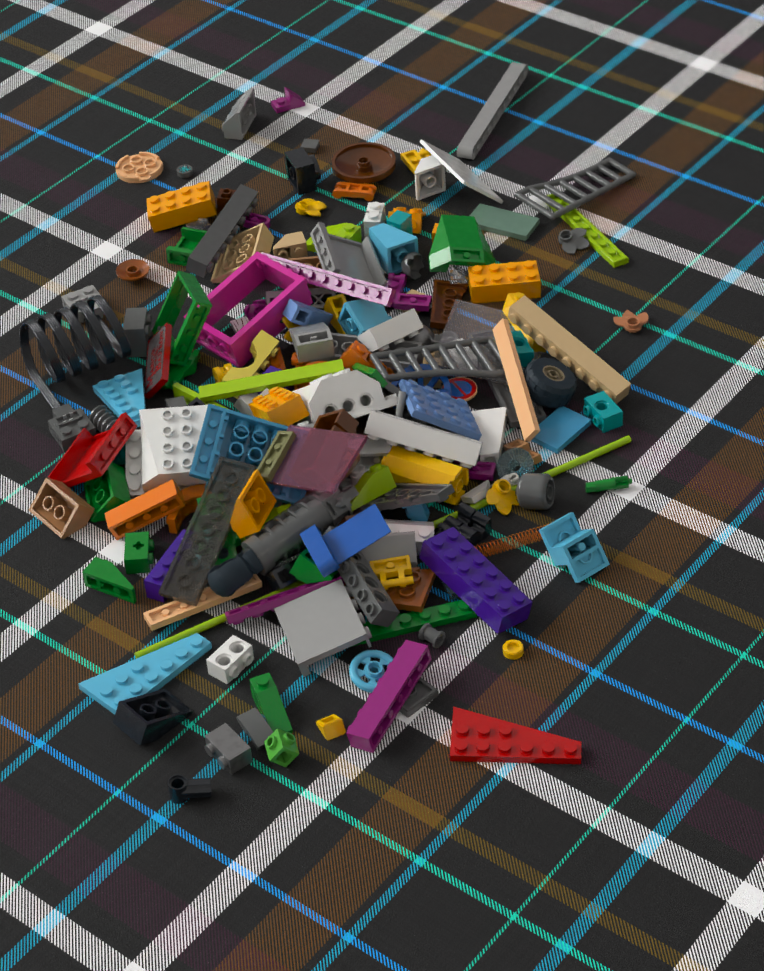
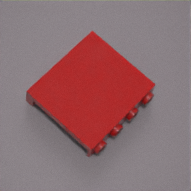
[48,412,137,487]

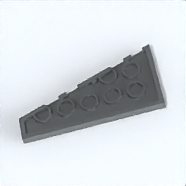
[352,483,455,515]

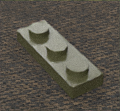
[257,431,297,482]

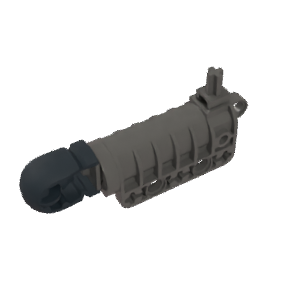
[208,483,359,597]

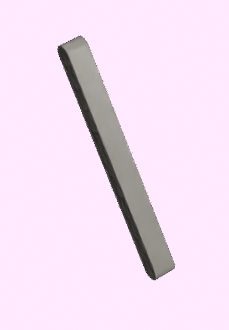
[457,62,528,160]

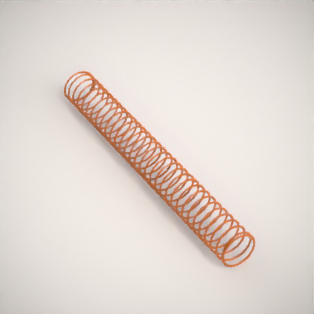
[474,524,548,557]

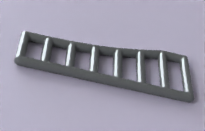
[514,157,636,220]
[370,336,506,382]

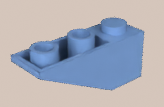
[283,299,333,326]

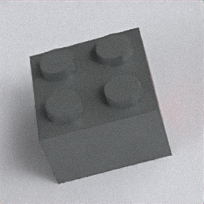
[123,307,154,358]

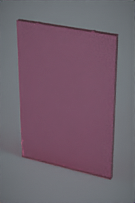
[266,425,368,494]

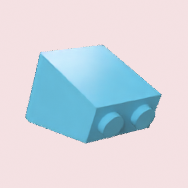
[369,223,418,274]
[338,299,392,336]

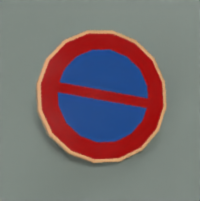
[441,377,477,401]

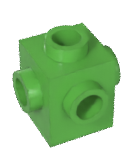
[264,728,299,767]

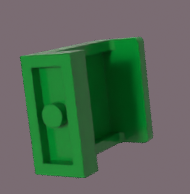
[166,227,207,266]

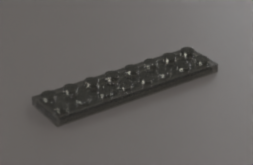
[158,456,257,606]

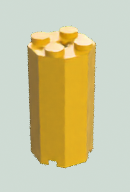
[381,445,469,505]

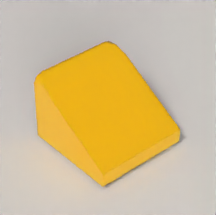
[316,714,346,740]

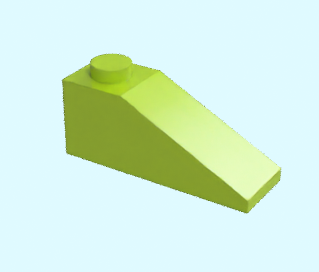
[350,463,397,511]

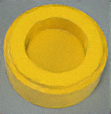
[503,640,524,660]

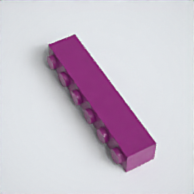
[346,640,432,753]

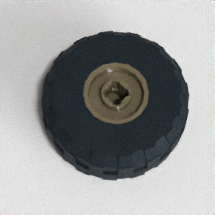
[523,357,577,409]

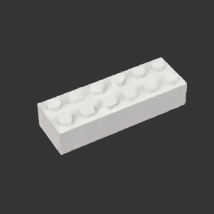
[364,410,483,468]

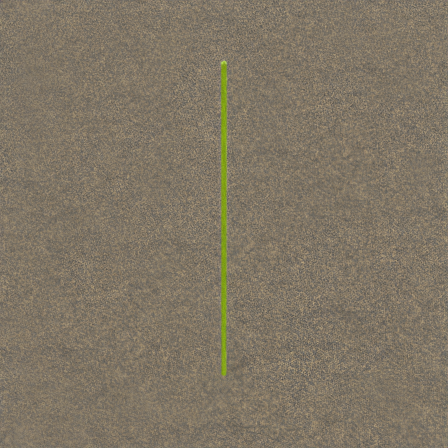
[134,435,631,659]

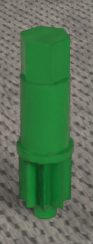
[585,475,632,493]

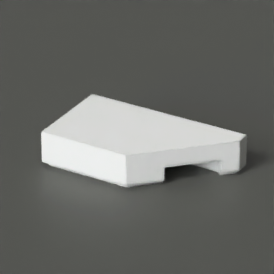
[461,480,491,504]

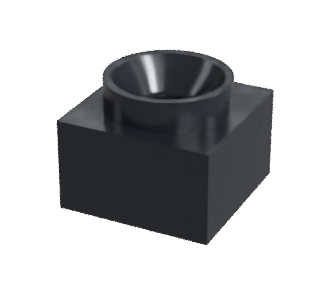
[285,147,321,195]

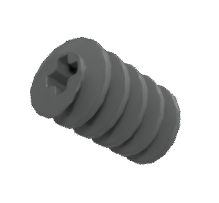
[89,405,118,433]

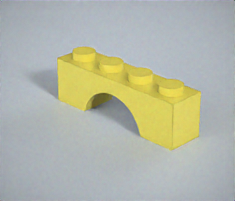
[222,330,279,399]

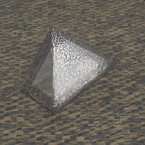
[449,265,468,284]

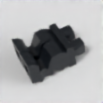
[435,502,492,546]

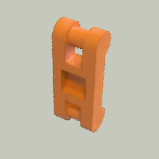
[332,182,377,201]

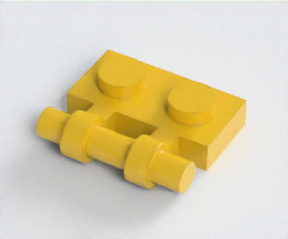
[400,148,431,175]
[369,555,414,590]

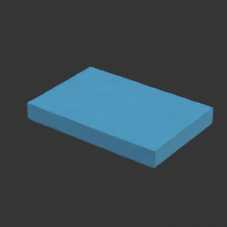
[531,406,591,454]

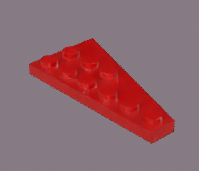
[450,706,582,764]

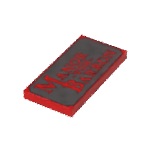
[144,323,172,399]

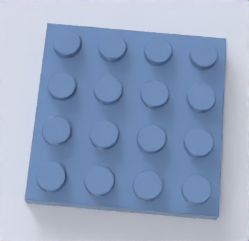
[399,379,482,441]

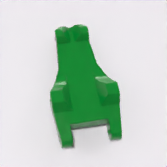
[161,350,201,390]

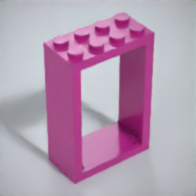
[183,252,313,368]

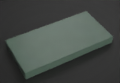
[470,204,540,241]

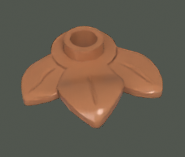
[613,310,648,333]

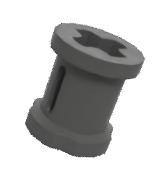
[418,623,446,649]

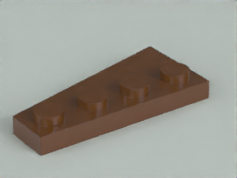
[430,279,468,329]

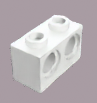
[206,635,254,684]

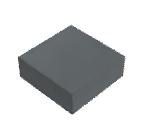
[300,139,320,153]

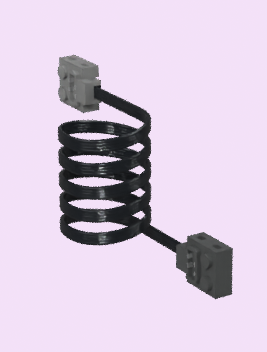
[19,285,132,452]

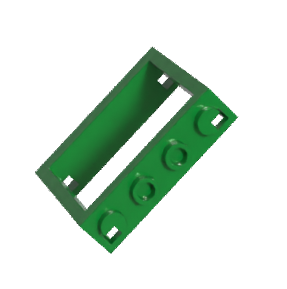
[152,271,212,366]

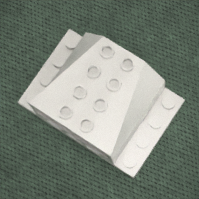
[291,368,398,433]
[126,404,215,499]

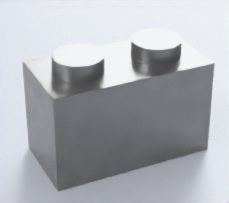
[205,723,253,775]

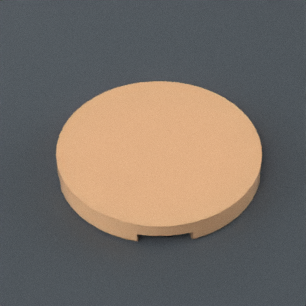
[115,152,163,183]

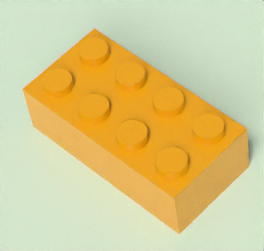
[147,181,217,233]
[468,260,541,304]
[248,386,309,426]

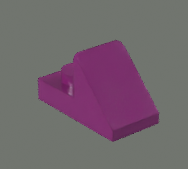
[271,87,305,113]

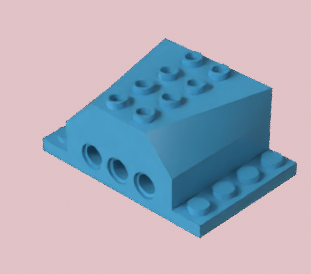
[189,404,310,508]

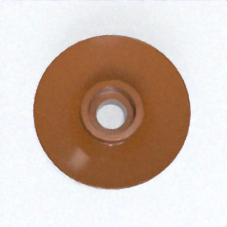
[116,259,150,281]

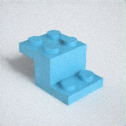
[539,512,610,583]

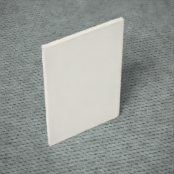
[420,139,503,204]

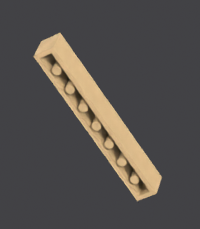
[507,295,631,404]

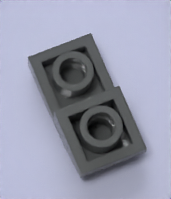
[236,708,273,750]

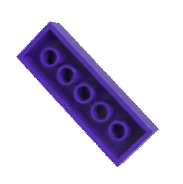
[419,527,533,634]

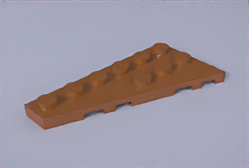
[343,567,436,612]

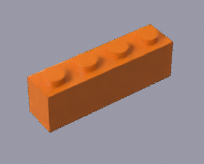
[104,479,185,540]

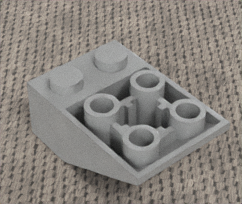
[289,322,335,363]

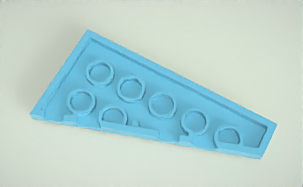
[93,368,146,428]
[78,633,212,715]

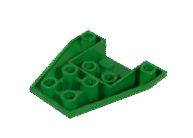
[428,214,496,272]

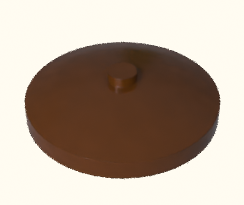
[332,142,396,184]

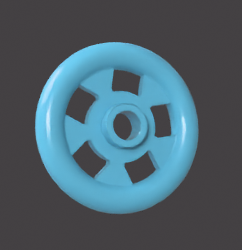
[349,650,394,693]

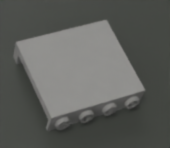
[310,222,387,287]
[274,579,372,677]

